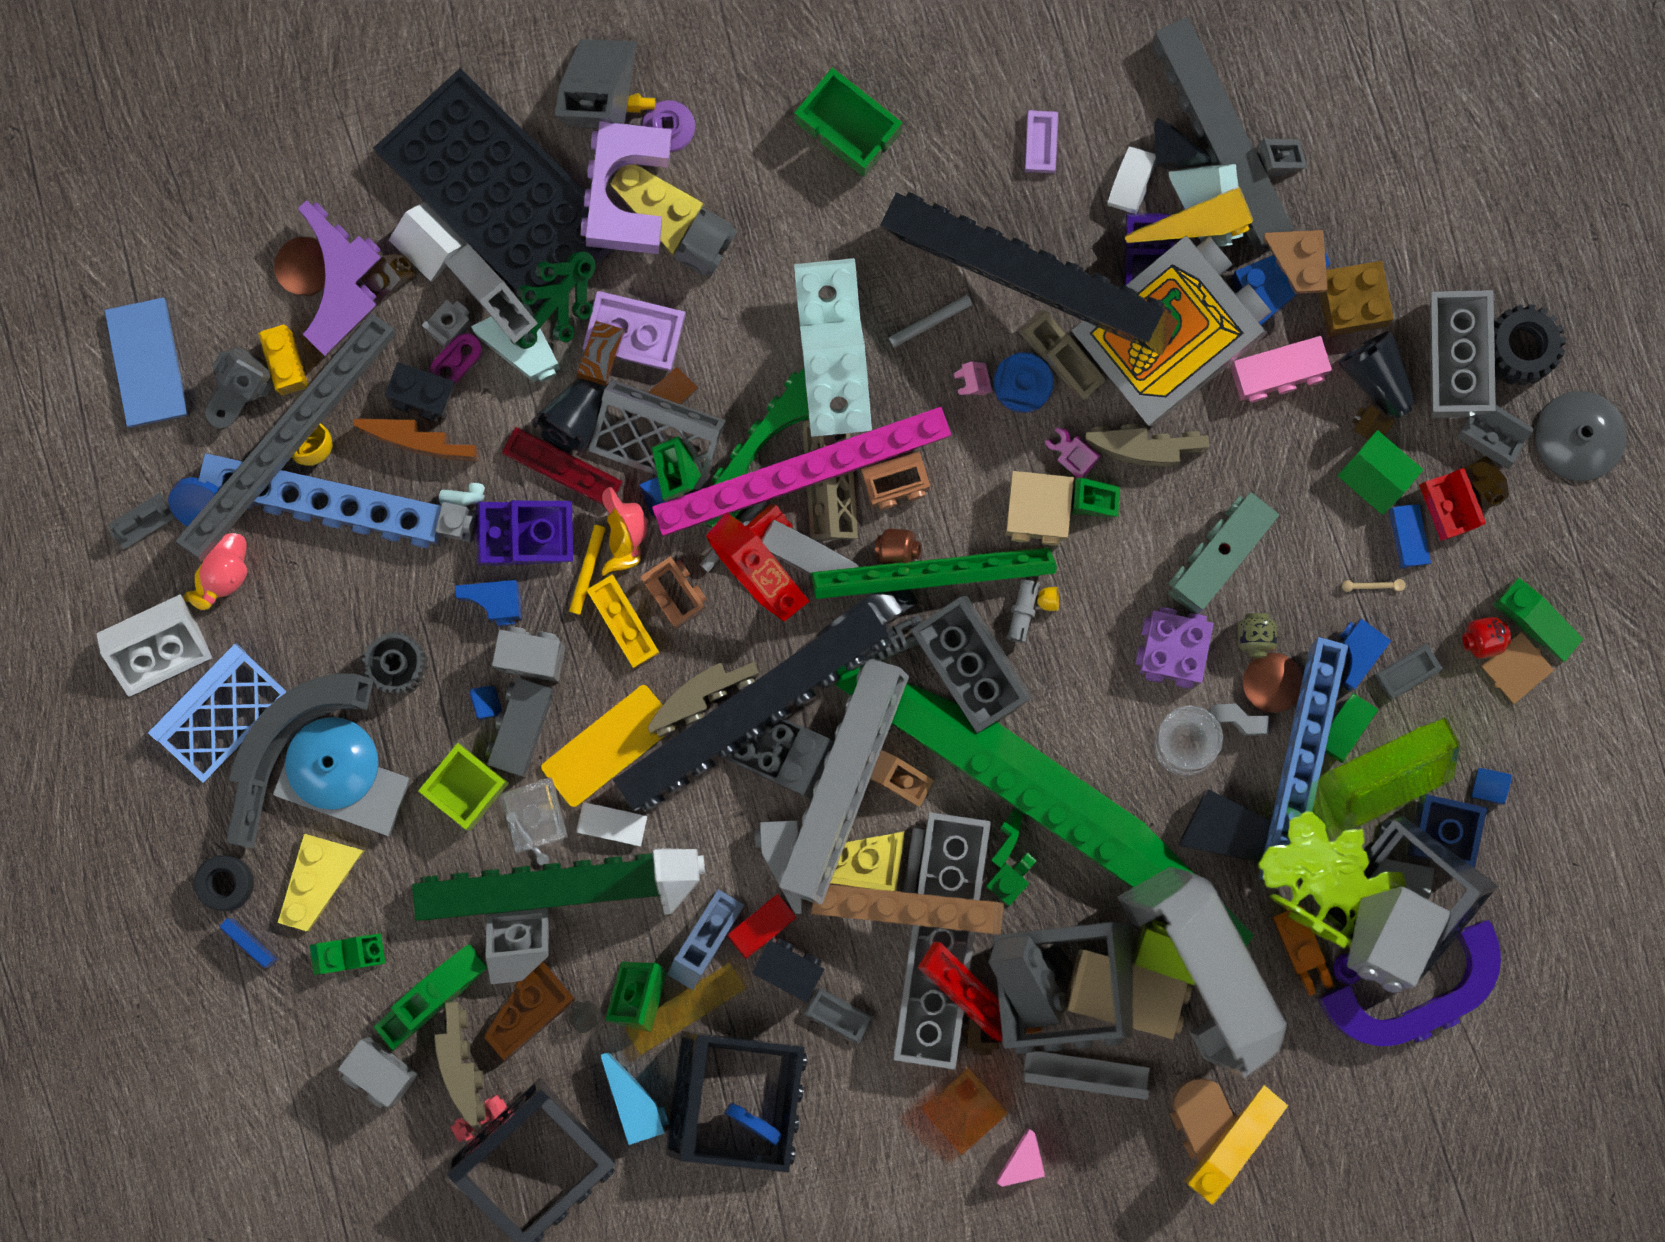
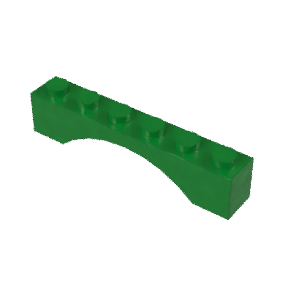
[705,367,809,529]

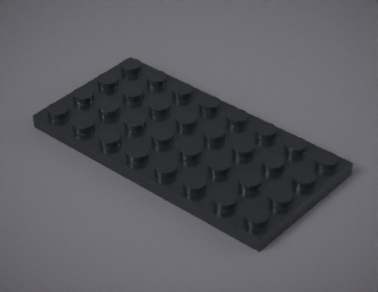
[373,68,615,312]

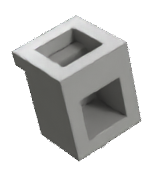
[422,300,472,348]
[436,502,476,543]

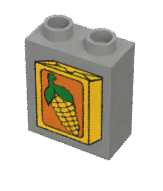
[1072,236,1271,426]

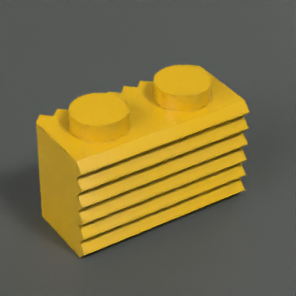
[258,324,309,396]

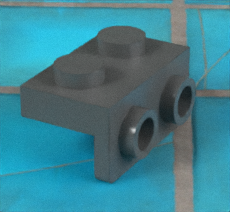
[1457,405,1534,469]

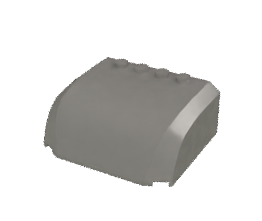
[1117,867,1287,1078]

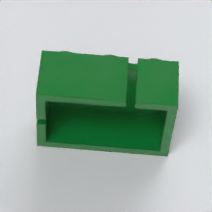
[794,67,903,178]

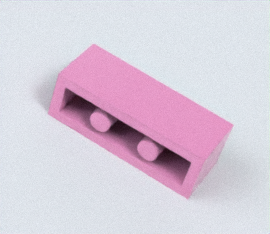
[1230,336,1332,403]

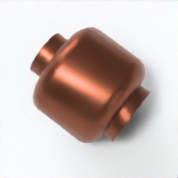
[875,528,922,565]

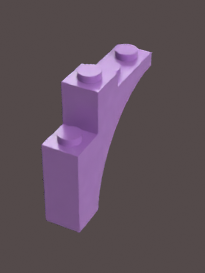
[298,200,381,357]

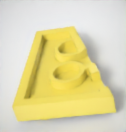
[610,164,703,256]
[831,831,905,891]
[278,834,364,931]

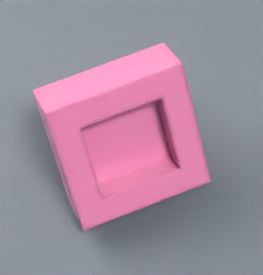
[954,361,993,395]

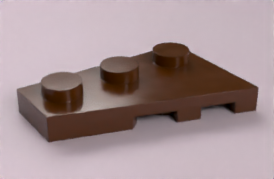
[484,961,576,1061]

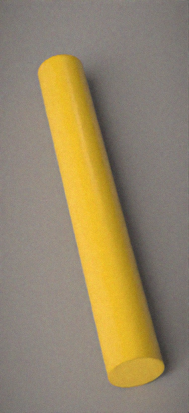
[569,525,606,615]

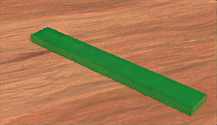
[810,547,1057,599]

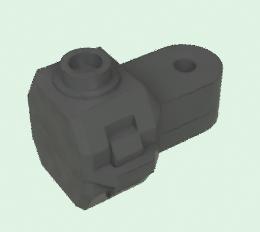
[205,347,274,428]

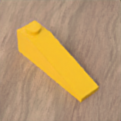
[1125,186,1253,243]
[1184,1085,1288,1205]

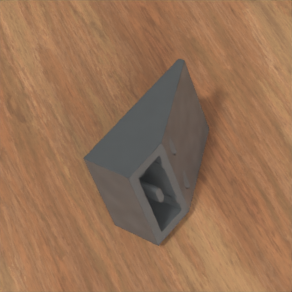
[555,39,637,128]
[727,719,835,800]

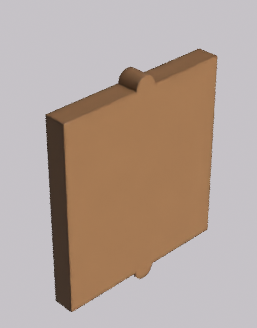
[1480,632,1554,704]

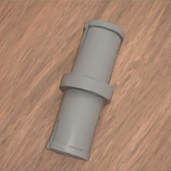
[1006,579,1040,643]

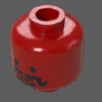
[1462,616,1511,659]

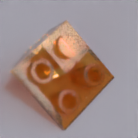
[921,1067,1008,1155]

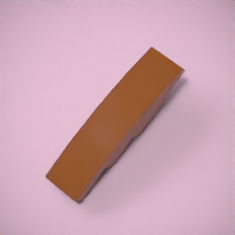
[354,419,478,462]

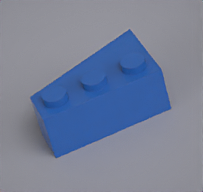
[1231,251,1331,326]

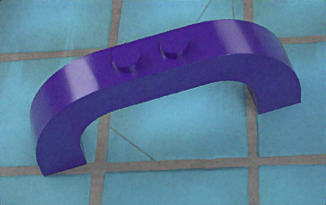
[1317,919,1501,1046]

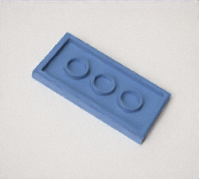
[105,298,189,428]

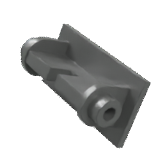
[108,492,175,550]

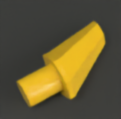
[626,93,655,112]

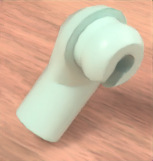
[439,483,485,506]

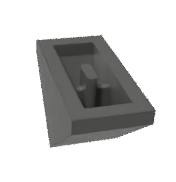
[1255,139,1307,179]

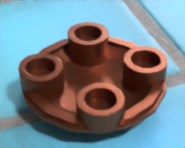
[274,237,326,297]
[1242,652,1303,713]

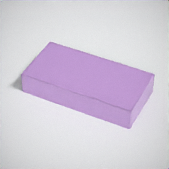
[1025,110,1058,173]

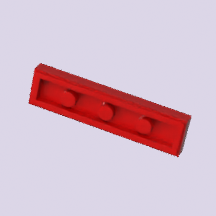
[918,942,1003,1042]

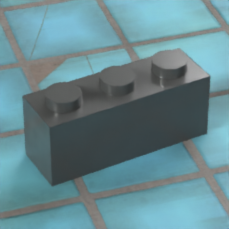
[485,677,555,778]
[989,935,1067,1028]

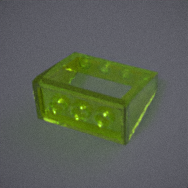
[1318,717,1460,833]

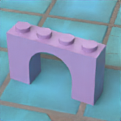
[581,121,672,254]

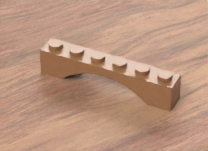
[812,885,1004,935]

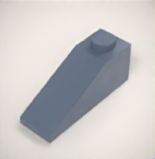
[667,889,744,990]

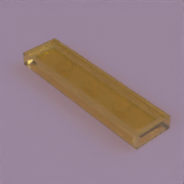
[625,962,746,1055]

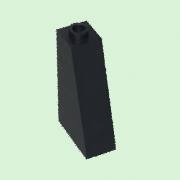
[1178,789,1271,863]

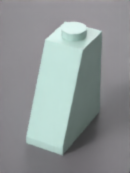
[1169,164,1243,247]
[471,303,560,383]

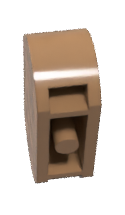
[1169,1078,1235,1163]

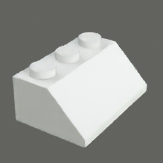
[97,594,212,697]

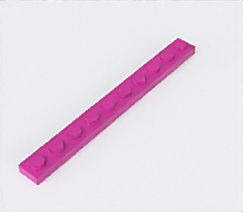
[652,407,951,537]

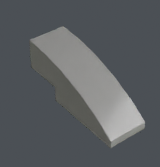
[761,519,859,576]

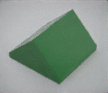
[1337,430,1424,515]
[605,961,667,1032]

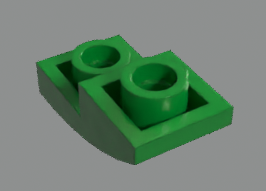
[1325,693,1379,764]

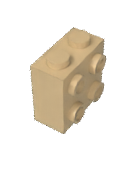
[1005,471,1074,546]

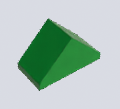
[652,436,701,502]
[1071,478,1120,517]

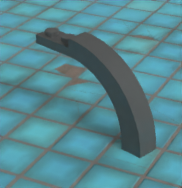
[226,673,373,849]

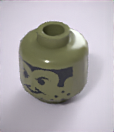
[1237,613,1277,658]

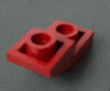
[726,894,797,960]

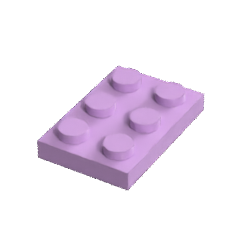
[583,291,686,372]

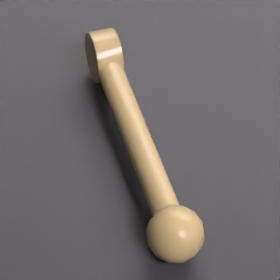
[1342,579,1405,592]

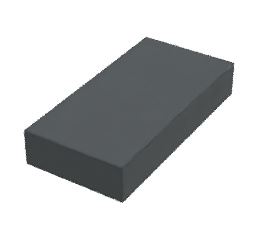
[1374,643,1443,701]
[804,987,873,1044]

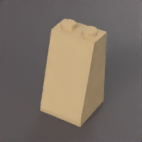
[1066,950,1192,1039]

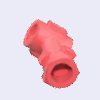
[450,1094,507,1142]

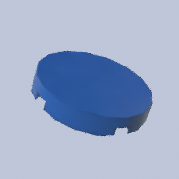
[993,352,1054,413]
[168,477,220,526]
[724,1103,782,1146]

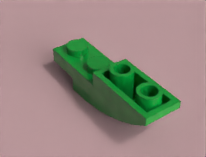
[374,944,488,1051]

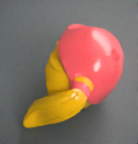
[602,487,649,575]
[183,533,248,610]

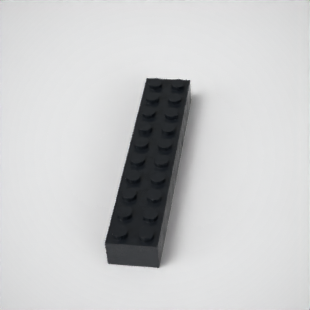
[880,192,1178,355]
[613,603,896,812]

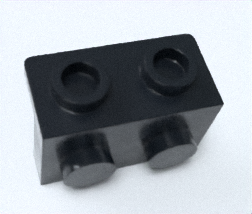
[385,362,456,422]

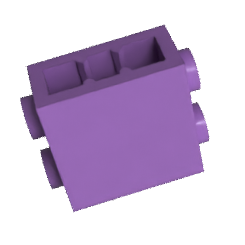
[1135,607,1214,689]

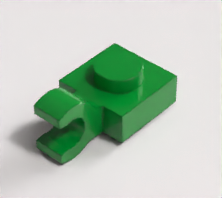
[986,853,1037,906]

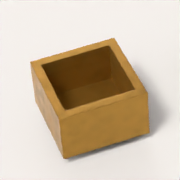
[1320,261,1394,337]

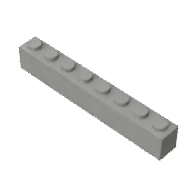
[779,658,909,905]

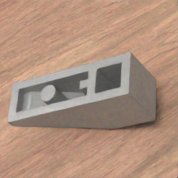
[755,821,802,914]

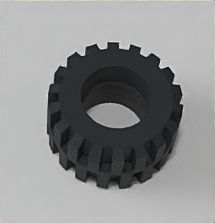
[1494,304,1566,386]

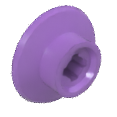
[642,100,695,153]

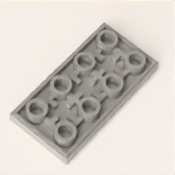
[273,756,411,836]

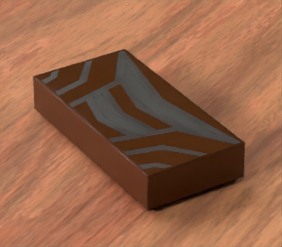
[577,321,625,386]

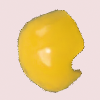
[291,423,333,466]

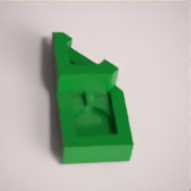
[990,809,1022,869]

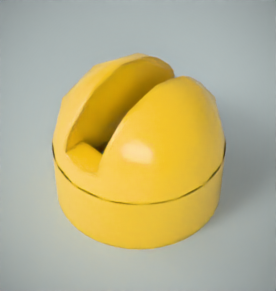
[1037,587,1059,611]

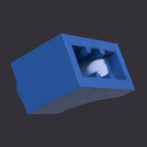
[455,580,522,627]
[1340,619,1391,692]

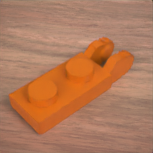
[1272,905,1334,996]

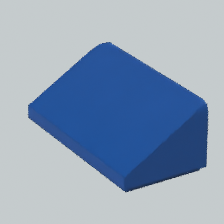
[1389,504,1431,569]

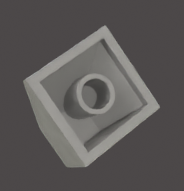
[486,908,549,984]

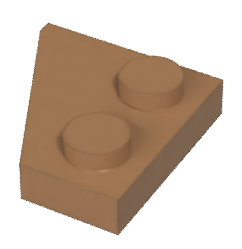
[1263,230,1327,294]

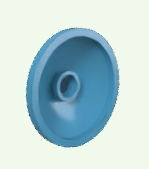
[285,717,378,810]

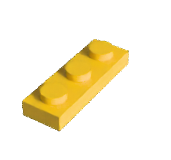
[587,574,660,669]

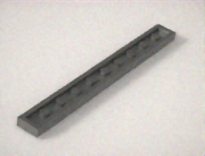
[175,313,396,562]

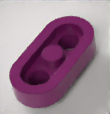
[430,334,482,384]

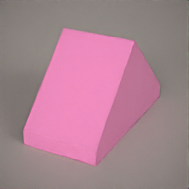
[995,1128,1045,1187]

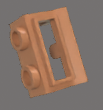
[861,451,931,510]
[641,556,707,630]

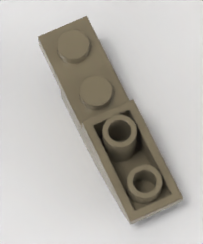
[1083,424,1209,467]
[648,662,759,737]
[435,1002,486,1130]

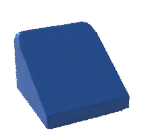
[469,686,503,721]
[1471,768,1512,805]

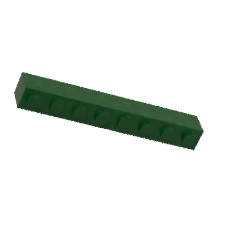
[412,853,661,921]

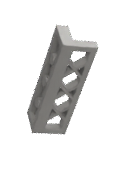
[1022,1051,1149,1100]

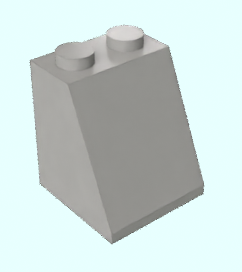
[1347,886,1450,992]

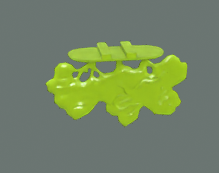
[1259,811,1407,948]

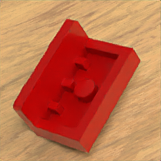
[1419,468,1486,541]

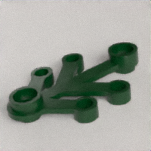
[510,251,595,349]

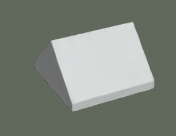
[389,202,467,283]

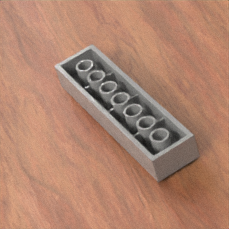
[893,812,991,1069]

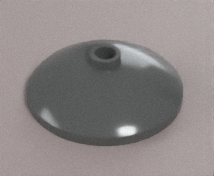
[1535,391,1627,481]

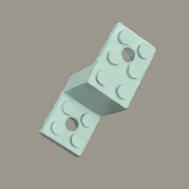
[794,258,872,437]

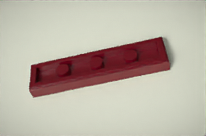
[502,427,623,507]

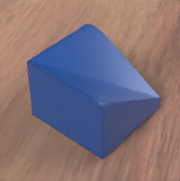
[639,477,670,516]

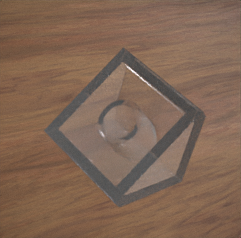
[500,777,568,853]

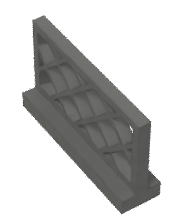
[588,380,726,490]

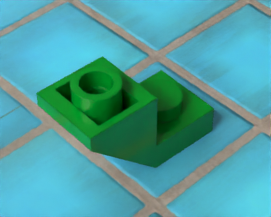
[309,933,386,975]

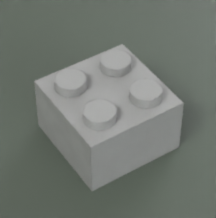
[492,626,565,682]
[338,1037,419,1108]

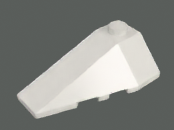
[654,849,705,915]

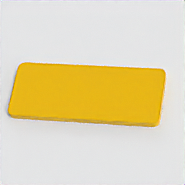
[541,685,676,807]

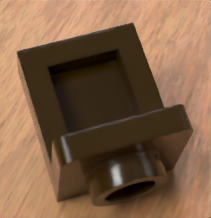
[361,253,416,302]
[1351,405,1394,440]
[1464,456,1509,511]
[961,1015,999,1055]

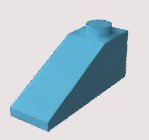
[600,1052,669,1145]

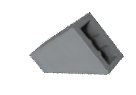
[445,244,538,343]

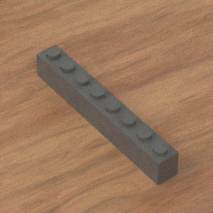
[1151,17,1294,251]

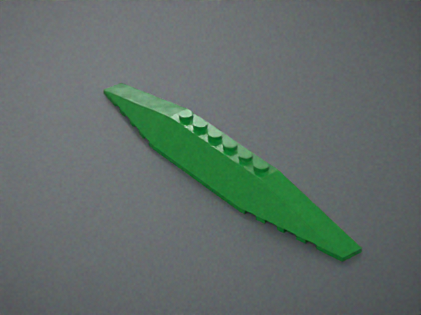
[834,664,1254,948]

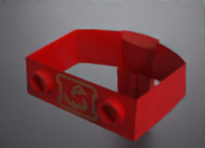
[706,503,810,622]

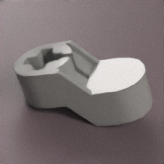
[1210,704,1270,736]

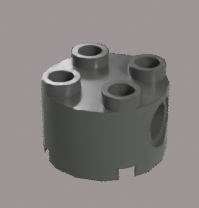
[673,207,737,277]

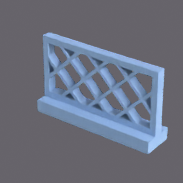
[148,643,287,783]

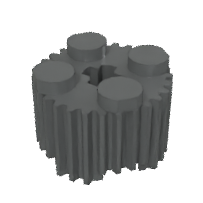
[362,631,428,696]

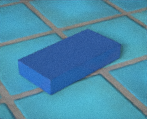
[220,918,278,968]

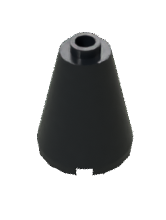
[1338,331,1415,418]
[532,378,609,456]

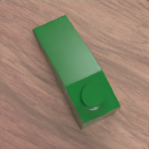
[1492,577,1583,663]

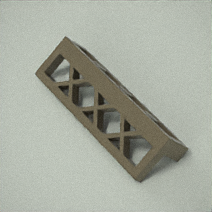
[802,421,858,542]

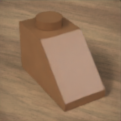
[870,750,934,807]

